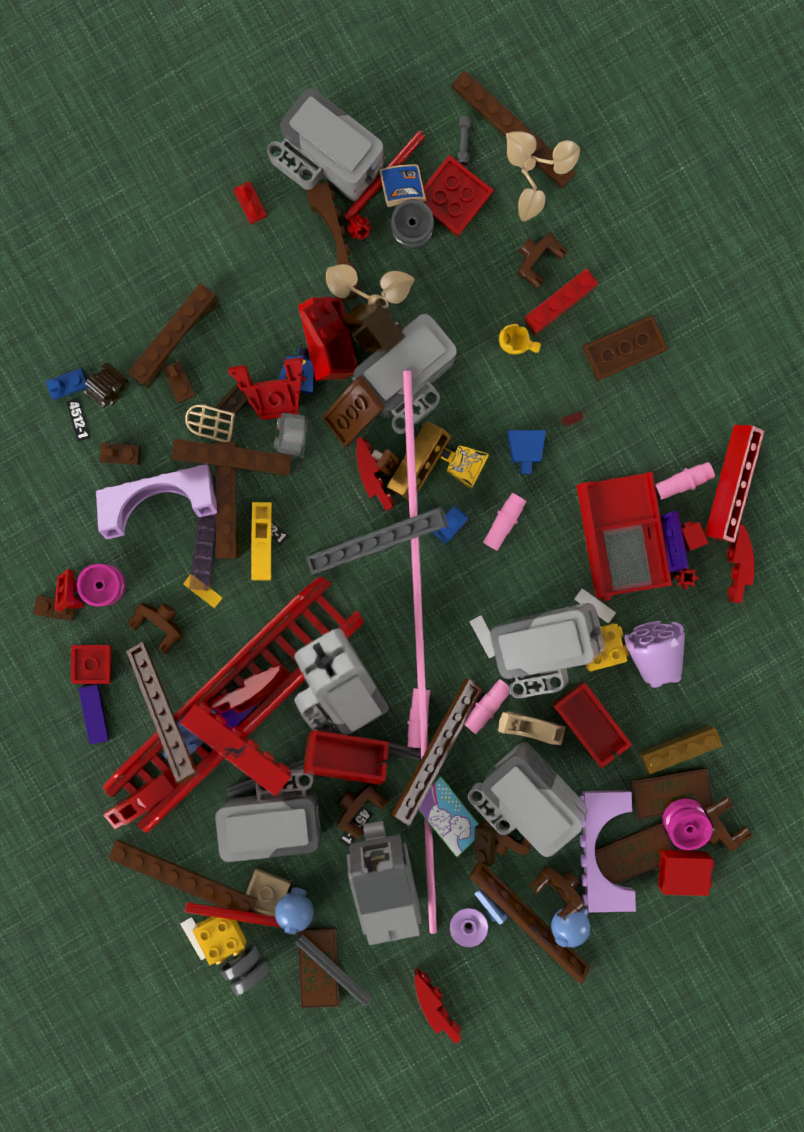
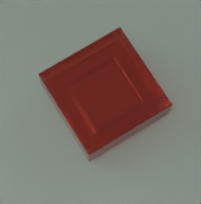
[560,412,583,427]

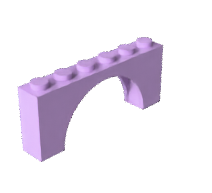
[96,464,218,540]
[579,790,636,912]

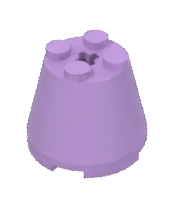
[625,621,685,687]

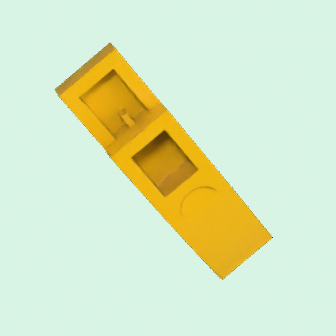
[251,502,272,581]

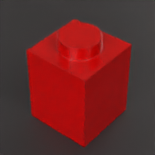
[681,521,708,551]

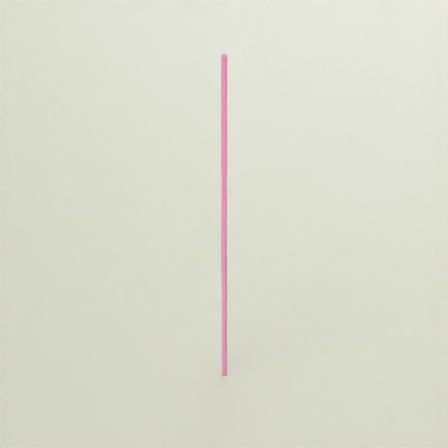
[403,370,437,934]

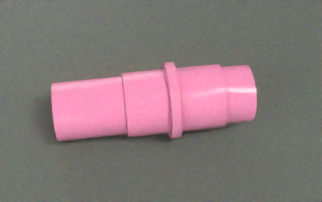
[655,462,715,500]
[483,493,527,551]
[464,679,510,734]
[407,688,430,748]

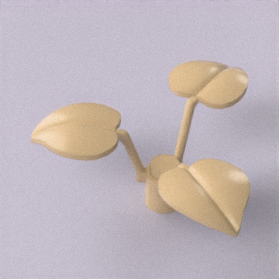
[506,131,580,222]
[326,264,415,352]

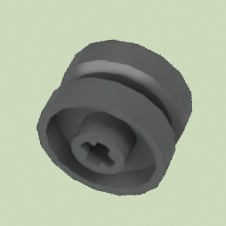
[391,199,434,250]
[220,945,270,996]

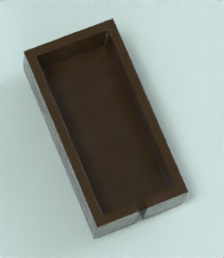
[341,304,406,353]

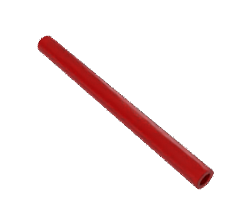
[343,131,425,223]
[185,902,281,928]

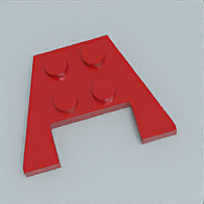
[228,357,303,420]

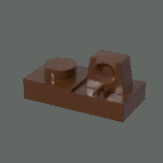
[162,360,196,404]
[100,443,141,465]
[371,449,401,478]
[33,596,75,621]

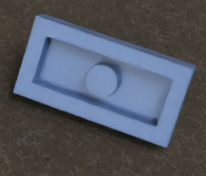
[475,888,509,925]

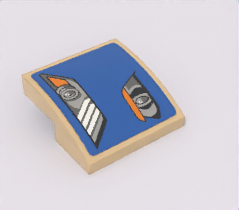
[379,165,426,207]

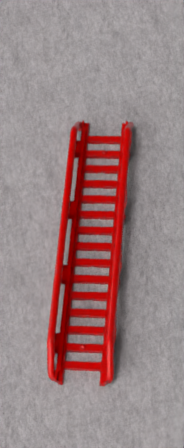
[103,576,364,833]

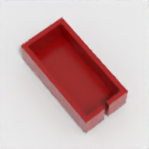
[298,297,358,381]
[551,681,632,769]
[303,730,389,784]

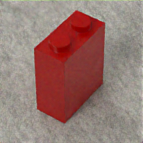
[657,850,714,896]

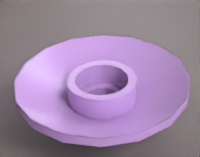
[450,908,488,947]

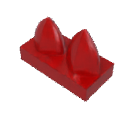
[233,181,268,225]
[54,569,85,612]

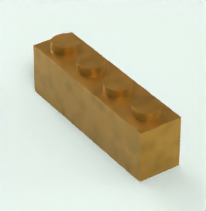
[387,421,452,500]
[638,725,722,774]

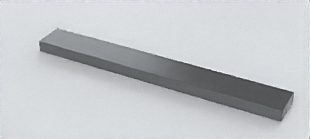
[306,507,448,575]

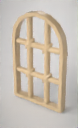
[185,404,235,442]

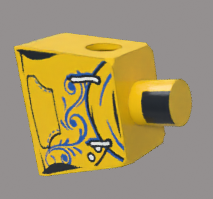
[440,445,489,489]

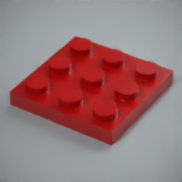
[423,155,494,237]

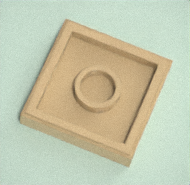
[246,868,291,916]

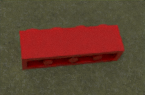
[524,268,599,336]

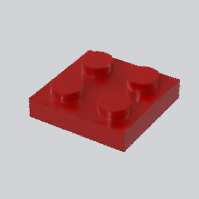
[299,296,347,348]
[71,645,112,684]

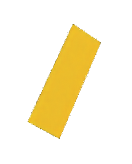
[183,574,222,608]

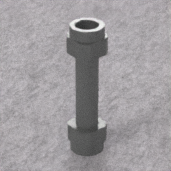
[458,116,471,166]

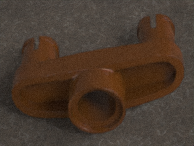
[517,233,568,289]
[127,603,183,654]
[337,783,389,840]
[704,796,753,852]
[482,819,532,855]
[529,867,584,922]

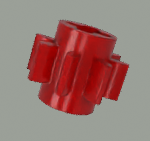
[347,215,372,241]
[673,568,699,589]

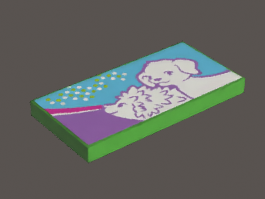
[418,774,479,858]

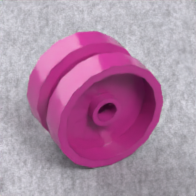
[77,564,126,607]
[663,798,712,850]

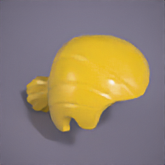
[499,324,541,354]

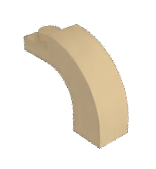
[498,712,566,745]

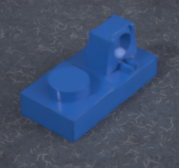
[45,368,88,400]

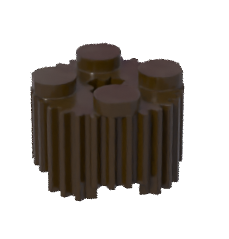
[84,362,130,408]

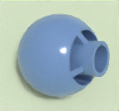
[275,888,314,935]
[551,907,590,947]

